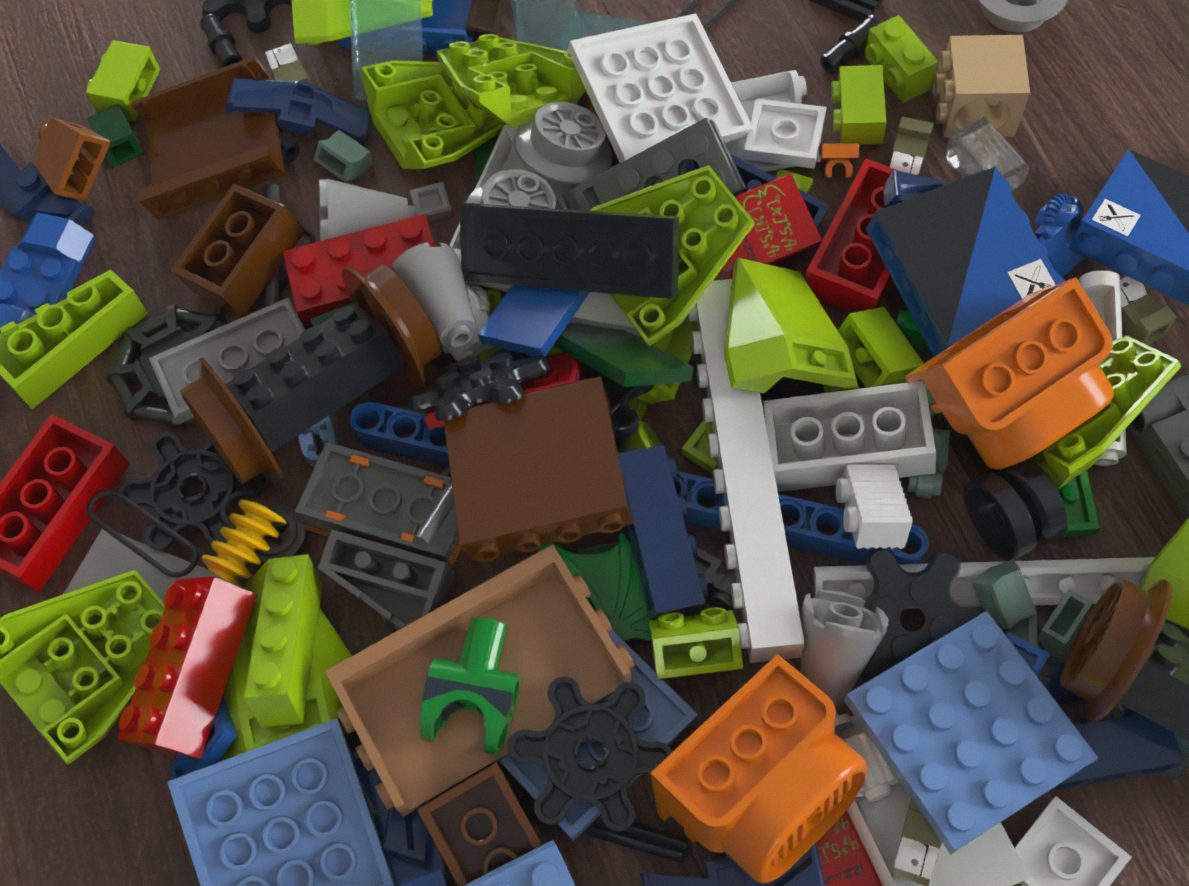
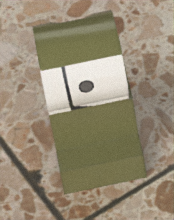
[265,43,310,83]
[889,116,934,175]
[1120,275,1177,345]
[892,798,942,886]

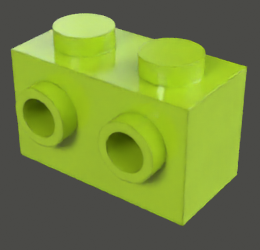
[865,15,938,103]
[85,40,161,122]
[831,65,886,145]
[838,307,924,388]
[649,607,743,679]

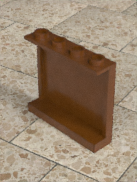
[444,376,634,562]

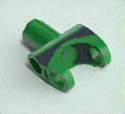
[420,617,521,755]

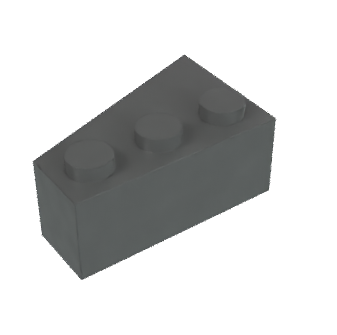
[318,529,456,629]

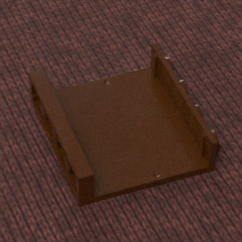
[131,56,285,220]

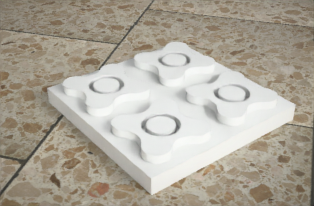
[567,14,754,163]

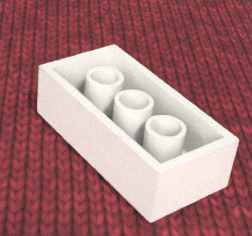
[763,381,936,492]

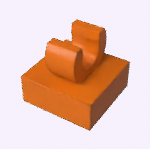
[819,143,859,179]

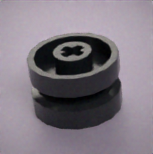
[964,458,1068,561]

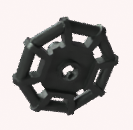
[106,304,226,429]

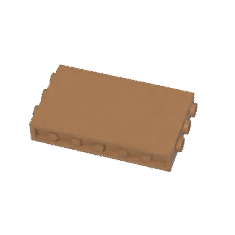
[325,544,634,817]

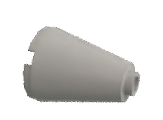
[319,179,415,241]
[391,242,476,347]
[800,590,889,711]

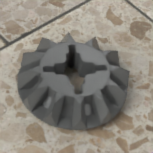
[254,505,307,564]

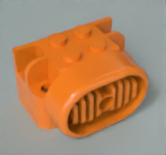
[904,277,1115,470]
[650,654,868,884]

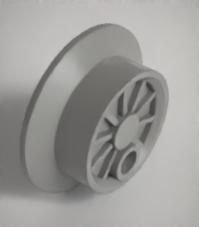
[977,0,1068,32]
[514,102,612,185]
[466,169,563,209]

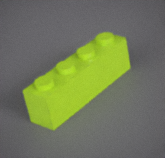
[0,270,148,410]
[243,554,323,727]

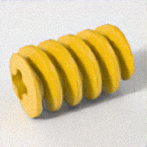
[201,499,287,588]

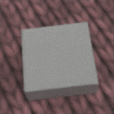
[409,182,453,223]

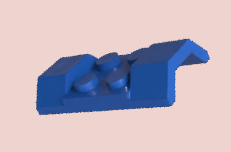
[0,213,96,333]

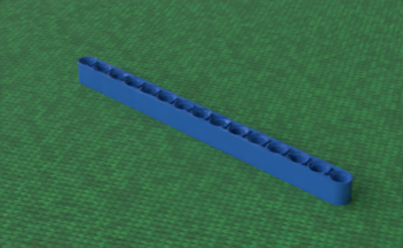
[350,402,929,564]

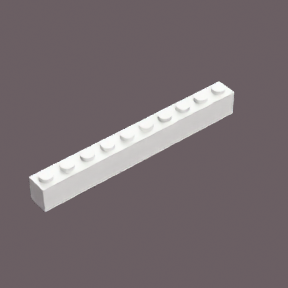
[688,279,805,663]

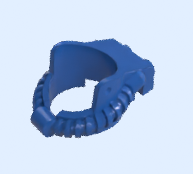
[1034,193,1088,277]

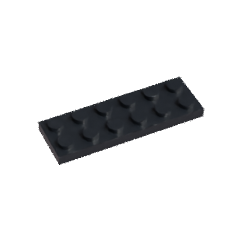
[460,203,679,299]

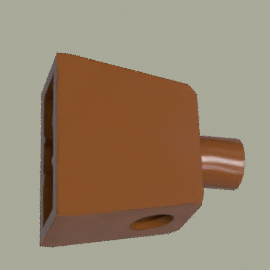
[34,118,111,201]

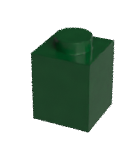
[87,104,144,168]

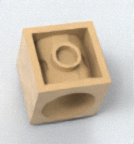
[933,35,1030,137]

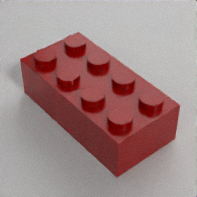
[805,158,899,313]
[283,214,435,330]
[0,414,130,594]
[117,577,257,759]

